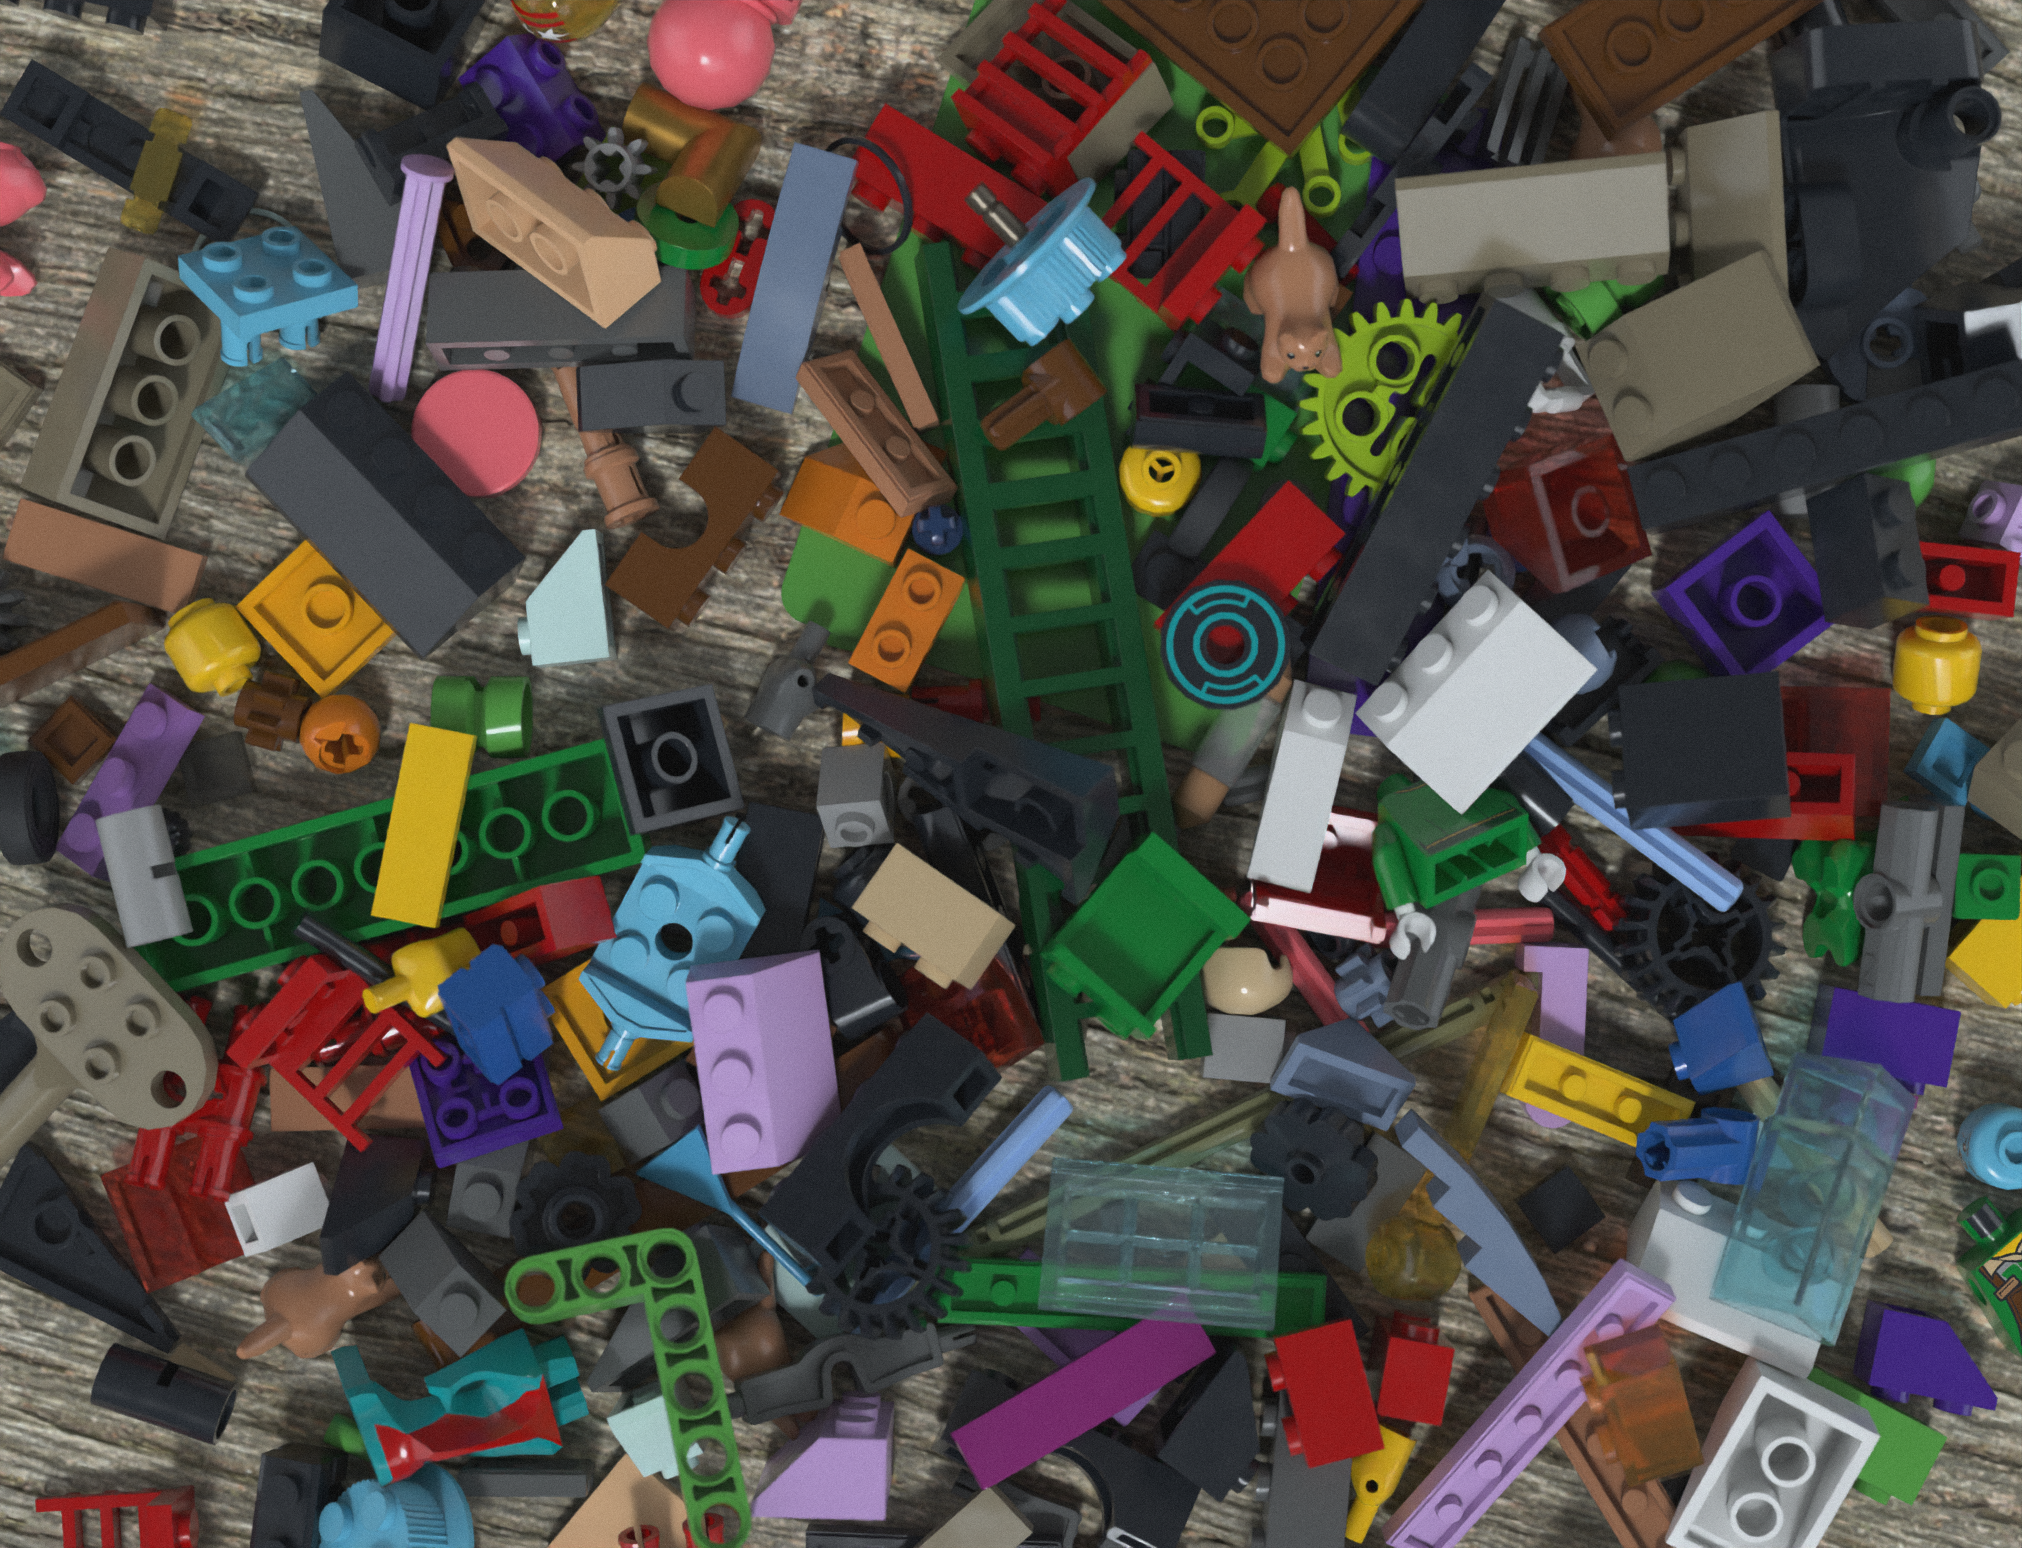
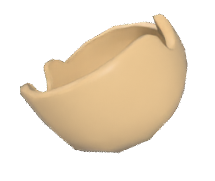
[1199,947,1293,1016]

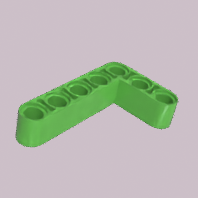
[505,1228,751,1548]

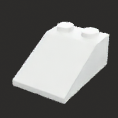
[1665,1356,1880,1548]

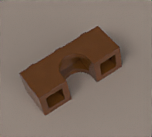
[605,426,784,632]

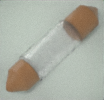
[1171,661,1293,829]

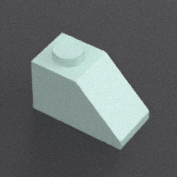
[517,529,617,668]
[606,1378,709,1479]

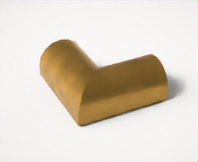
[621,82,762,227]

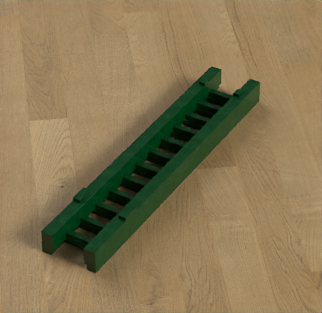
[914,241,1213,1082]

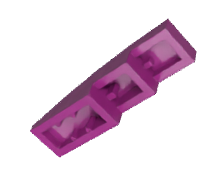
[950,1296,1217,1491]

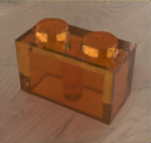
[1579,1324,1705,1488]

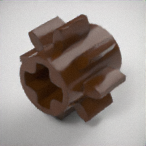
[234,671,312,752]

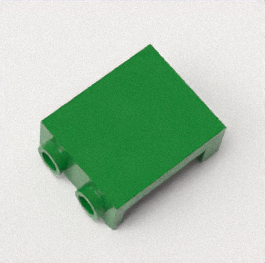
[1039,832,1251,1041]

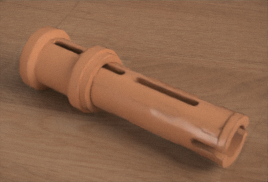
[551,367,660,529]

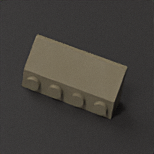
[1666,110,1789,297]
[1395,151,1670,305]
[20,247,230,540]

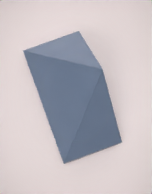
[1270,1018,1416,1131]

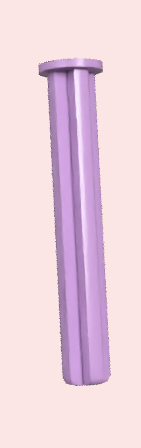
[368,154,455,403]

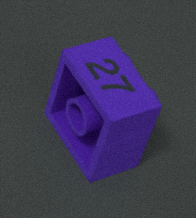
[1651,510,1834,677]

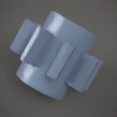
[1334,943,1399,1028]

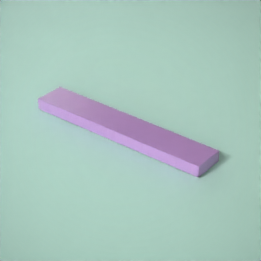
[1381,1258,1677,1548]

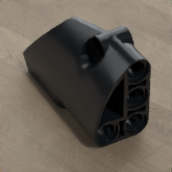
[1770,19,2002,363]

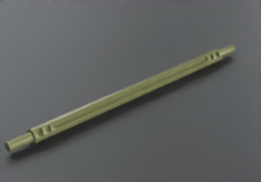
[906,968,1538,1294]

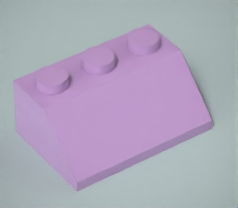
[685,949,842,1174]
[751,1391,894,1520]

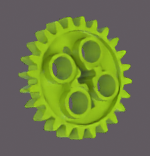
[1296,299,1462,505]

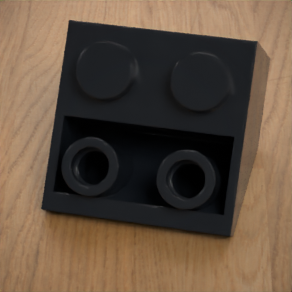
[1912,282,2022,385]

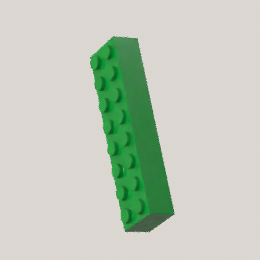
[133,738,652,993]

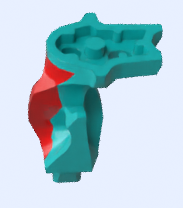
[330,1328,589,1488]

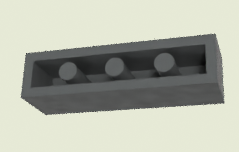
[426,260,696,371]
[1247,1389,1352,1548]

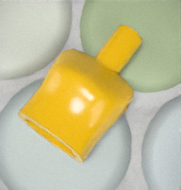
[363,927,481,1018]
[1345,1420,1417,1544]

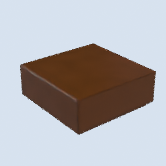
[27,695,119,785]

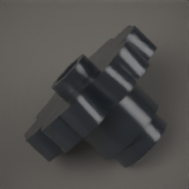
[1250,1097,1379,1221]
[508,1150,642,1282]

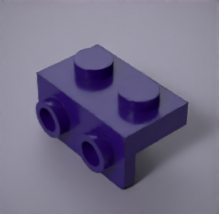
[458,32,606,167]

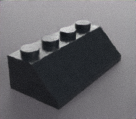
[245,371,526,661]

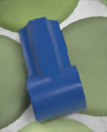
[1636,1107,1760,1185]

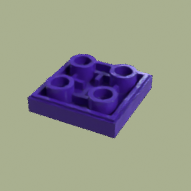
[409,1033,564,1169]

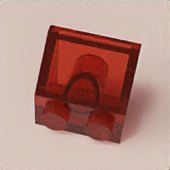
[1482,433,1652,593]

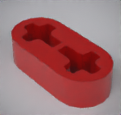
[699,199,775,320]

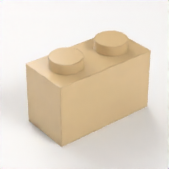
[852,843,1016,990]

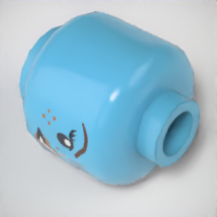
[1956,1103,2022,1190]

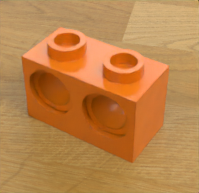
[848,549,966,694]

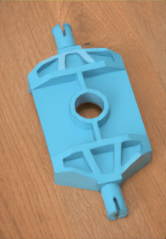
[578,816,766,1071]

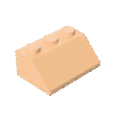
[446,137,661,329]

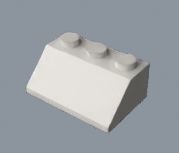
[1355,570,1598,815]
[1626,1180,1840,1380]

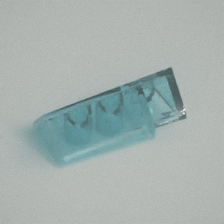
[1709,1052,1917,1347]

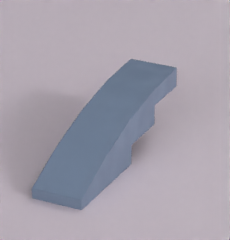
[731,142,859,415]
[1394,1108,1563,1337]

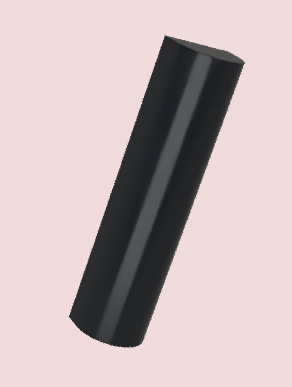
[911,800,1043,1054]

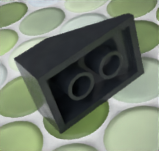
[318,0,497,110]

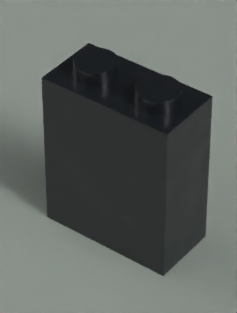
[1608,671,1792,830]

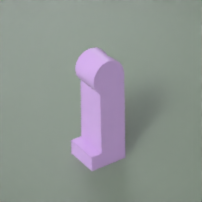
[1515,942,1589,1128]

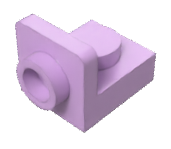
[1958,480,2022,566]

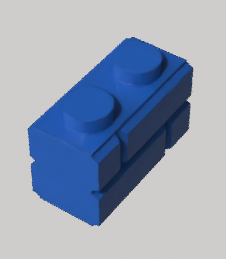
[437,944,555,1085]

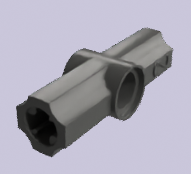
[1853,800,1943,1003]
[1383,884,1483,1031]

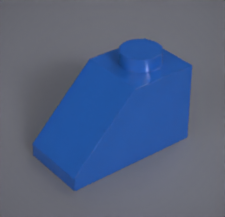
[1668,982,1775,1096]

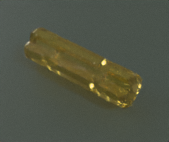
[119,108,193,235]

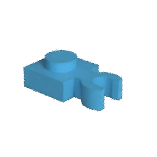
[1903,718,1995,821]

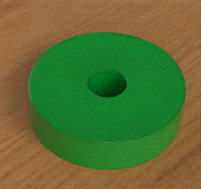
[633,181,739,270]

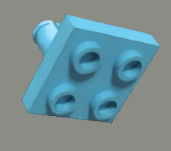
[178,226,358,367]

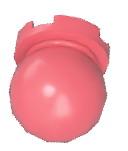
[647,0,803,110]

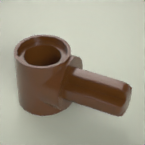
[980,338,1108,450]

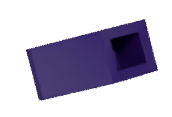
[1852,1299,1998,1416]

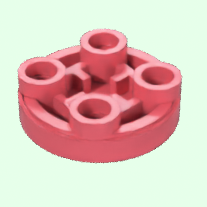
[411,369,543,498]

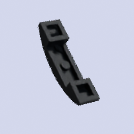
[0,59,260,242]

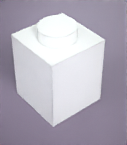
[224,1162,332,1257]

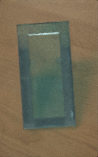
[191,357,318,468]

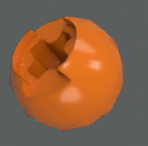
[299,694,382,774]

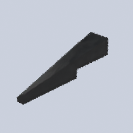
[811,673,1120,905]

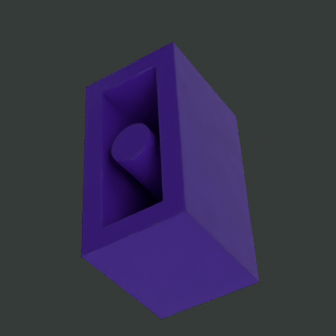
[1805,983,1961,1095]

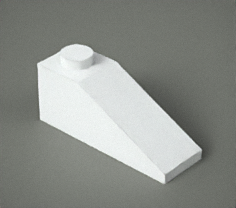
[1246,679,1357,893]

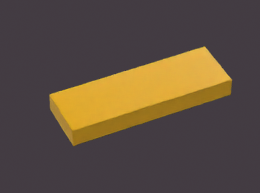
[371,723,478,928]
[1498,1031,1696,1147]

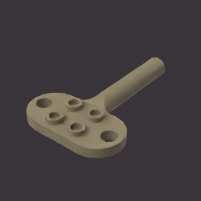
[0,902,218,1170]

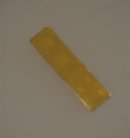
[1415,970,1539,1227]

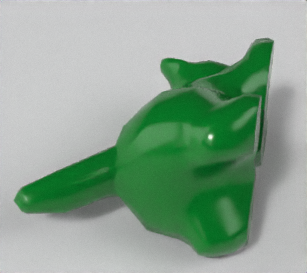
[1792,795,1909,967]

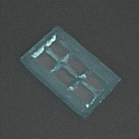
[1038,1157,1284,1331]

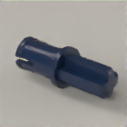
[912,504,963,555]

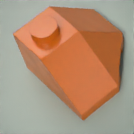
[779,440,946,568]

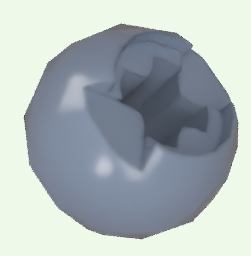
[1435,533,1516,608]
[1549,613,1617,694]

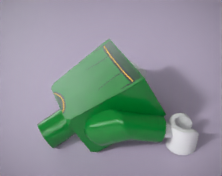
[1371,773,1566,959]

